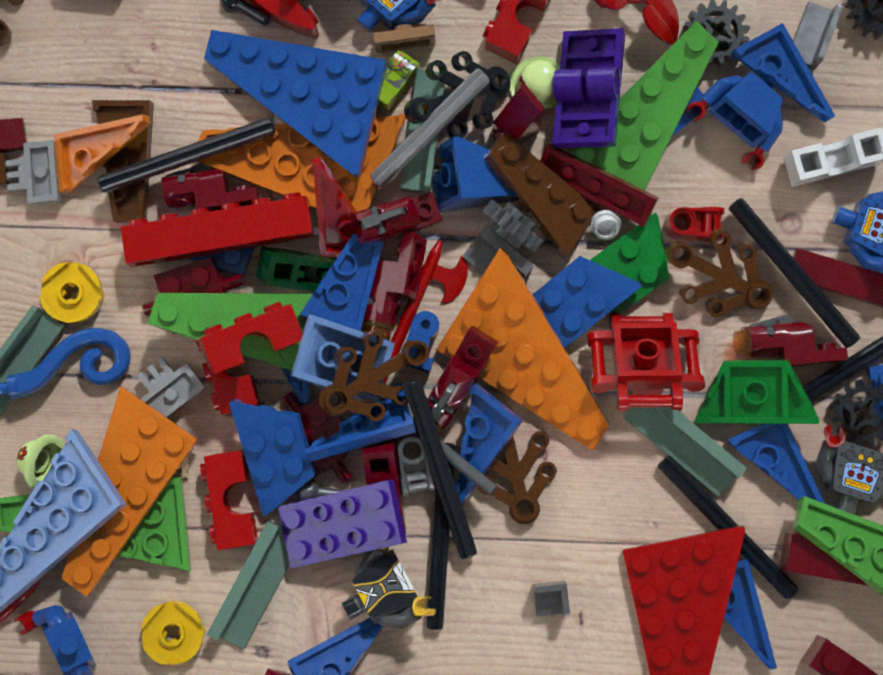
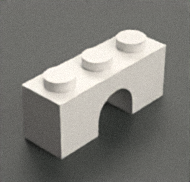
[784,127,883,187]

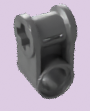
[398,436,435,498]

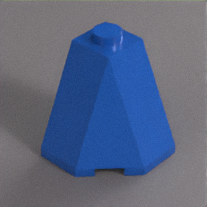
[432,137,520,212]

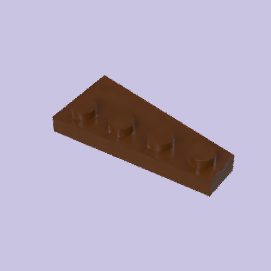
[92,100,154,223]
[485,132,597,259]

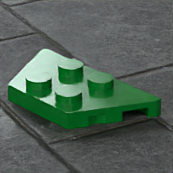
[590,212,669,314]
[695,360,819,424]

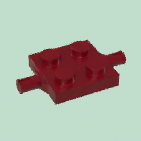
[142,256,245,334]
[281,391,353,484]

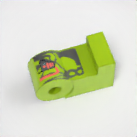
[378,50,420,112]

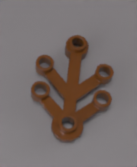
[666,229,773,317]
[319,331,429,421]
[477,405,557,524]

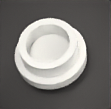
[590,210,621,240]

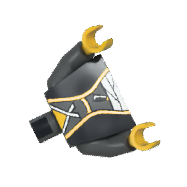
[342,545,436,629]

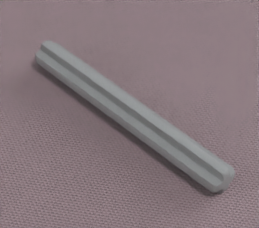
[370,68,490,188]

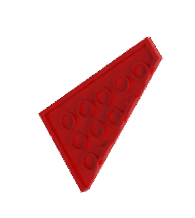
[623,525,745,675]

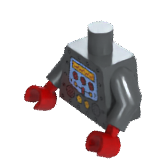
[816,425,883,515]

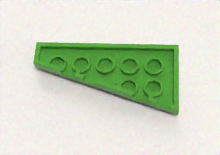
[568,21,719,190]
[147,293,312,371]
[0,477,191,571]
[793,496,883,596]

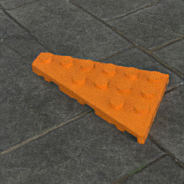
[197,114,406,212]
[436,247,610,451]

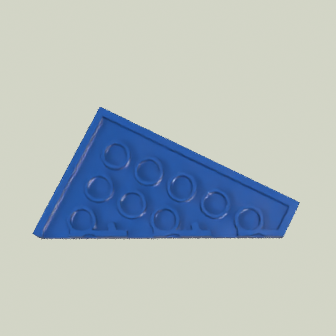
[204,30,388,178]

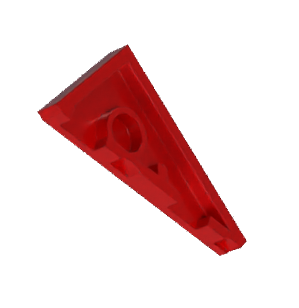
[313,158,362,257]

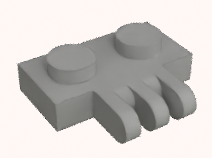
[5,140,62,205]
[137,356,207,418]

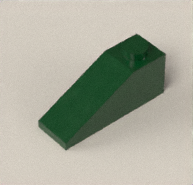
[256,246,335,291]

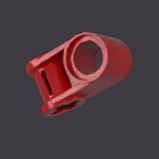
[663,207,725,242]

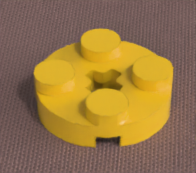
[40,262,105,324]
[141,600,206,665]

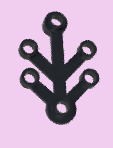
[404,51,511,138]

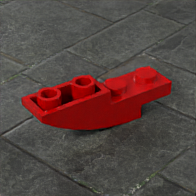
[248,0,319,39]

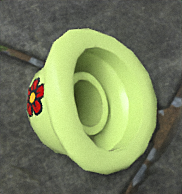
[509,56,560,109]
[16,434,65,489]

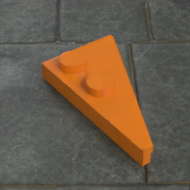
[54,114,150,193]

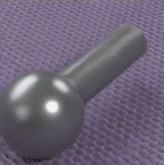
[295,480,345,501]

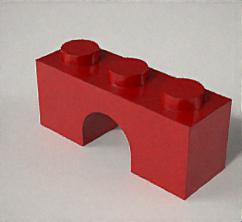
[482,0,550,64]
[199,302,303,376]
[195,340,261,416]
[200,450,258,550]

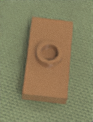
[373,24,436,52]

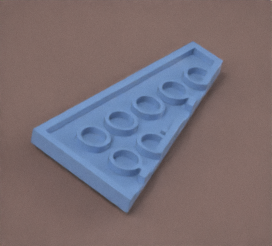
[0,429,127,613]

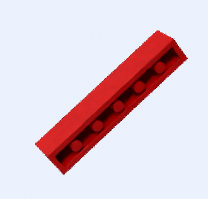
[120,192,315,268]

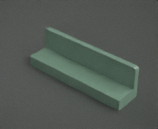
[400,69,446,194]
[0,305,67,417]
[623,407,747,496]
[207,520,290,649]

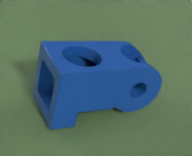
[405,311,439,373]

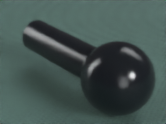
[220,0,271,26]

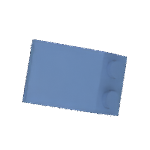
[291,314,395,402]

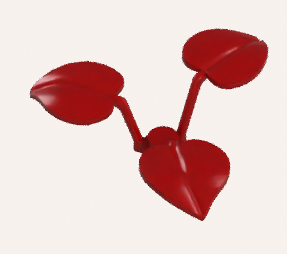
[595,0,679,46]

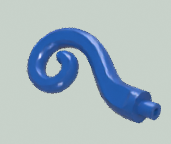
[0,328,131,400]

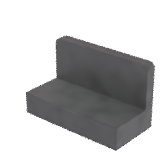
[793,1,844,70]
[463,225,533,279]

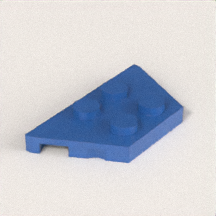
[533,256,642,348]
[229,399,317,516]

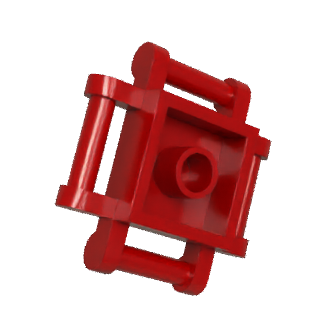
[587,313,706,411]

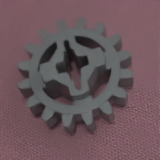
[683,0,750,68]
[482,199,544,252]

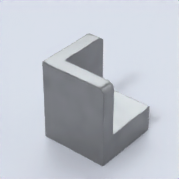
[533,581,570,616]

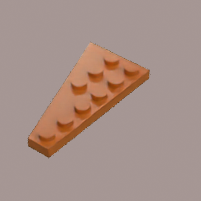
[61,386,199,597]

